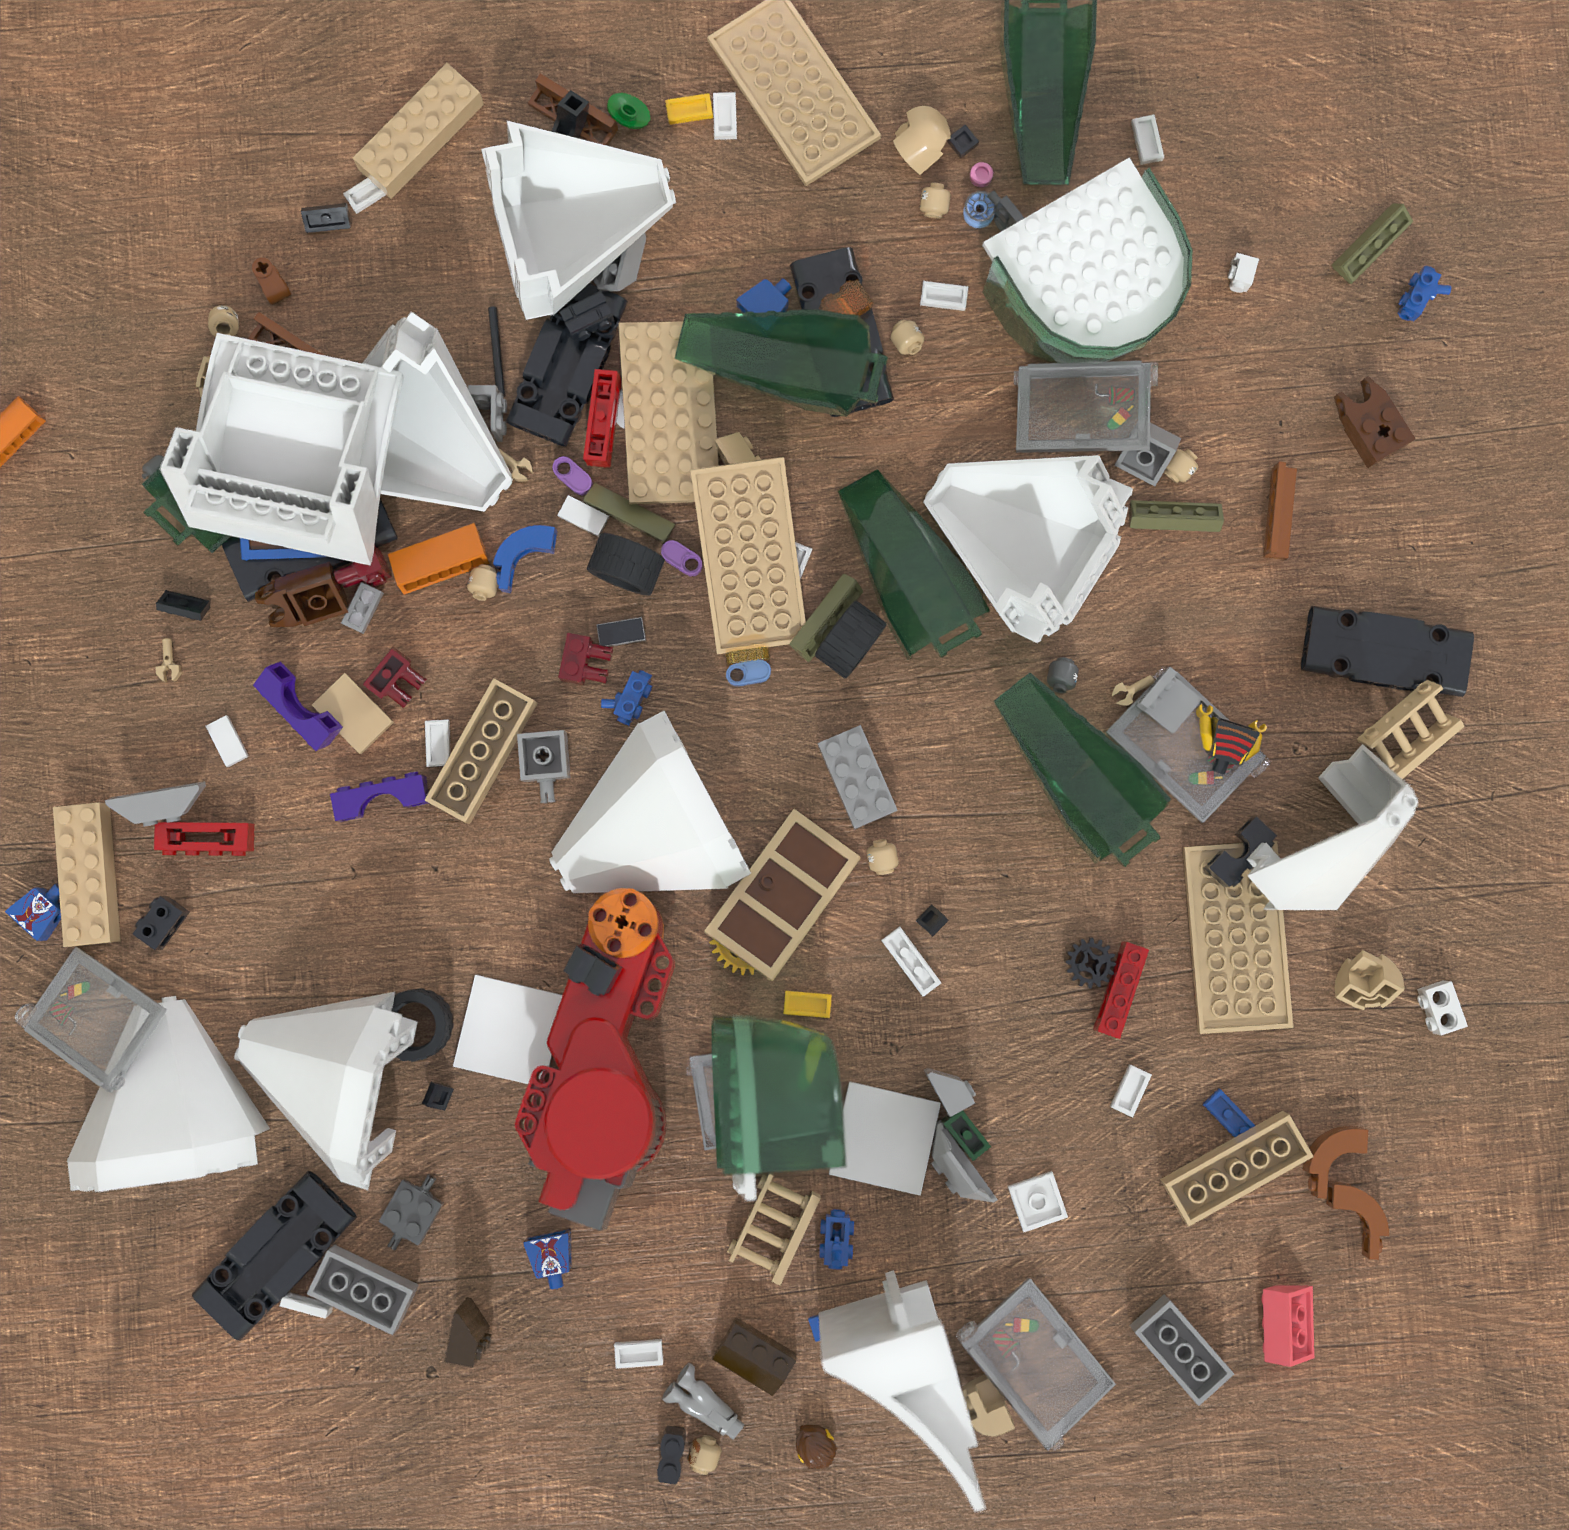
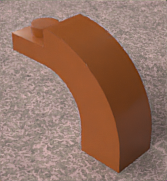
[1303,1126,1368,1199]
[1326,1181,1389,1260]

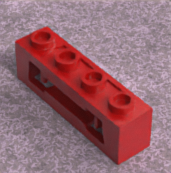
[583,369,622,468]
[154,822,255,856]
[1093,941,1149,1039]

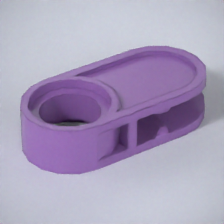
[552,456,593,496]
[661,540,703,576]

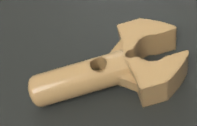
[499,449,533,482]
[156,638,182,682]
[1112,675,1155,706]

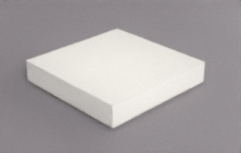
[1007,1171,1068,1232]

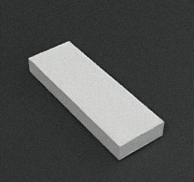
[881,926,941,997]

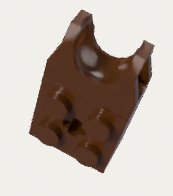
[1334,376,1415,468]
[255,561,349,628]

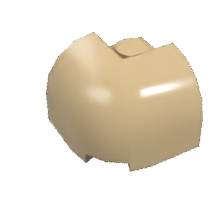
[893,106,951,175]
[1335,950,1405,1010]
[961,1374,1015,1437]

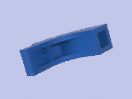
[493,525,557,593]

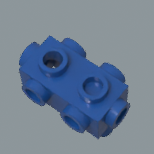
[1397,266,1451,322]
[601,670,652,726]
[819,1209,854,1270]

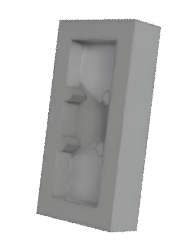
[341,582,384,634]

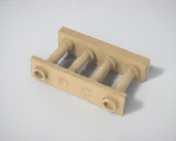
[1357,680,1465,779]
[727,1170,821,1285]

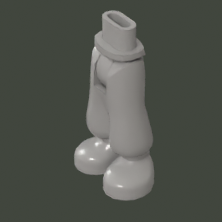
[662,1363,744,1440]

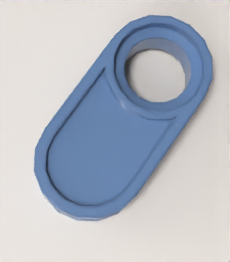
[726,660,771,686]

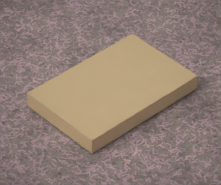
[312,673,394,754]

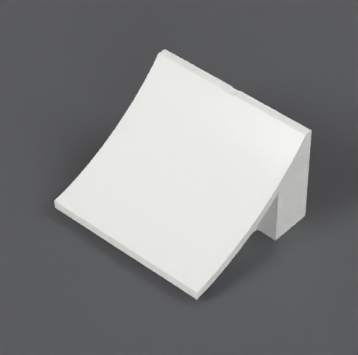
[160,333,404,566]
[818,1270,986,1512]

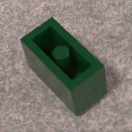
[941,1110,991,1161]

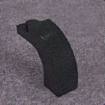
[551,90,589,139]

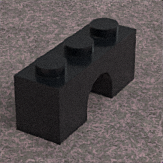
[1204,816,1277,887]

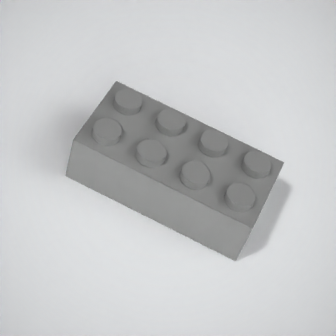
[817,725,898,830]
[307,1245,419,1335]
[1129,1294,1234,1406]

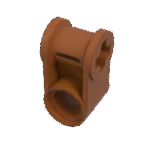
[252,258,292,305]

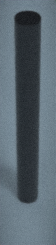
[488,306,506,397]

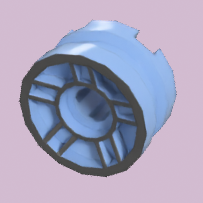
[963,191,996,228]

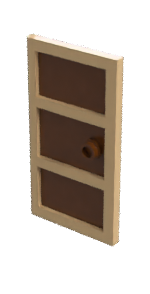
[704,809,861,981]

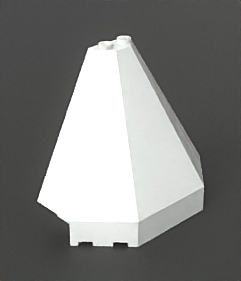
[481,121,676,320]
[362,312,513,511]
[924,455,1133,643]
[549,711,751,893]
[1247,744,1418,910]
[235,992,417,1190]
[67,996,270,1192]

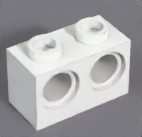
[1417,980,1468,1035]

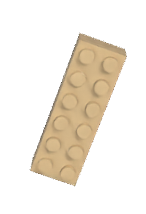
[353,63,484,199]
[425,678,538,824]
[53,802,121,947]
[1160,1111,1314,1226]

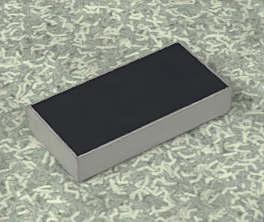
[597,617,646,647]

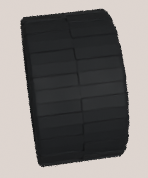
[587,533,665,596]
[815,601,887,679]
[392,988,454,1062]

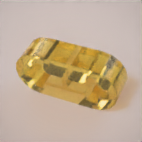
[725,647,770,665]

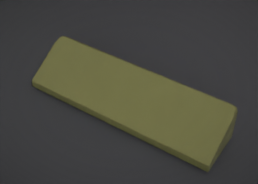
[1332,203,1413,284]
[583,483,675,544]
[1129,500,1224,532]
[790,574,863,662]

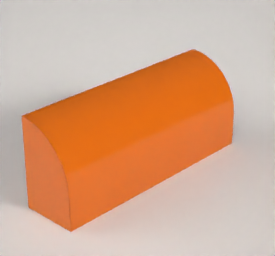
[0,396,46,467]
[388,523,490,595]

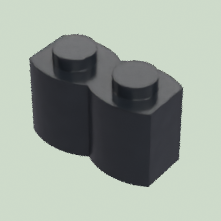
[563,943,622,996]
[657,1425,686,1485]

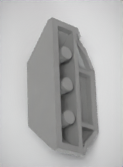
[593,233,646,291]
[105,781,206,826]
[931,1120,998,1203]

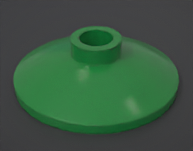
[607,93,650,129]

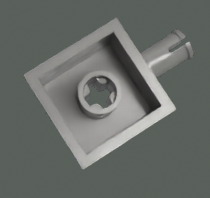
[517,730,571,803]

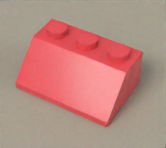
[1261,1285,1314,1367]

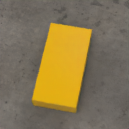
[665,93,713,125]
[783,990,832,1018]

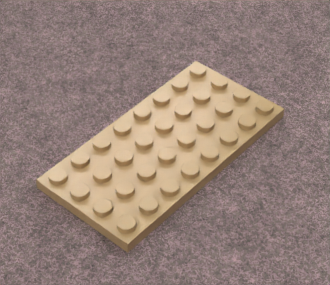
[707,0,881,186]
[618,321,719,504]
[690,457,806,654]
[1183,841,1293,1034]

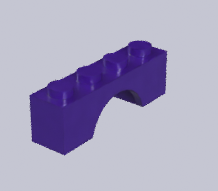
[253,661,343,751]
[330,772,429,822]

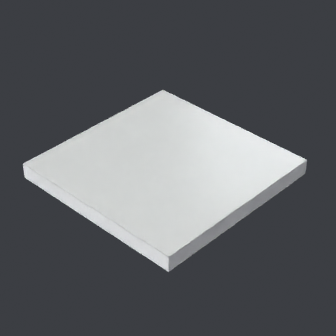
[453,975,562,1084]
[829,1081,941,1196]

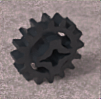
[1064,938,1116,989]

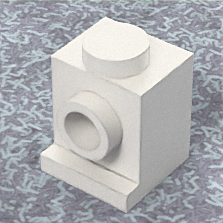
[1228,253,1259,293]

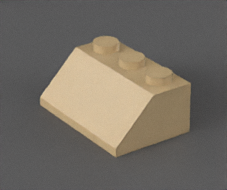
[715,432,761,465]

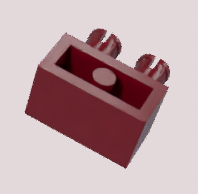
[334,546,392,588]
[558,633,613,685]
[363,646,427,708]

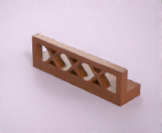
[528,74,618,146]
[248,312,325,356]
[1263,462,1297,560]

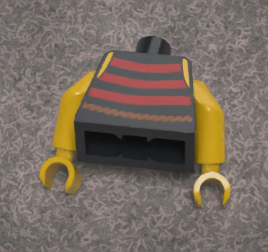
[1196,704,1267,774]

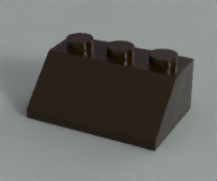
[444,1297,492,1368]
[712,1317,797,1396]

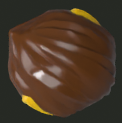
[795,1425,837,1469]

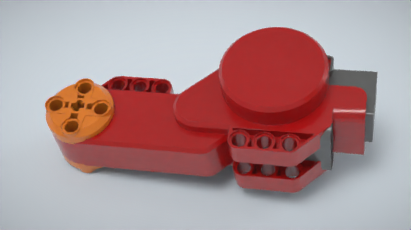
[515,888,675,1231]

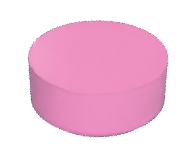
[970,162,993,187]

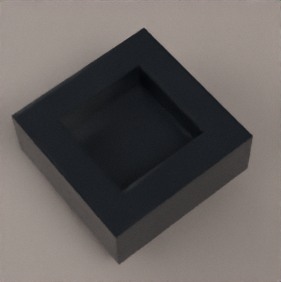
[947,124,979,158]
[916,904,949,937]
[422,1081,454,1111]

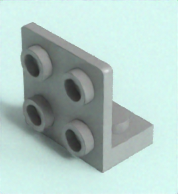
[468,385,507,442]
[1136,667,1202,734]

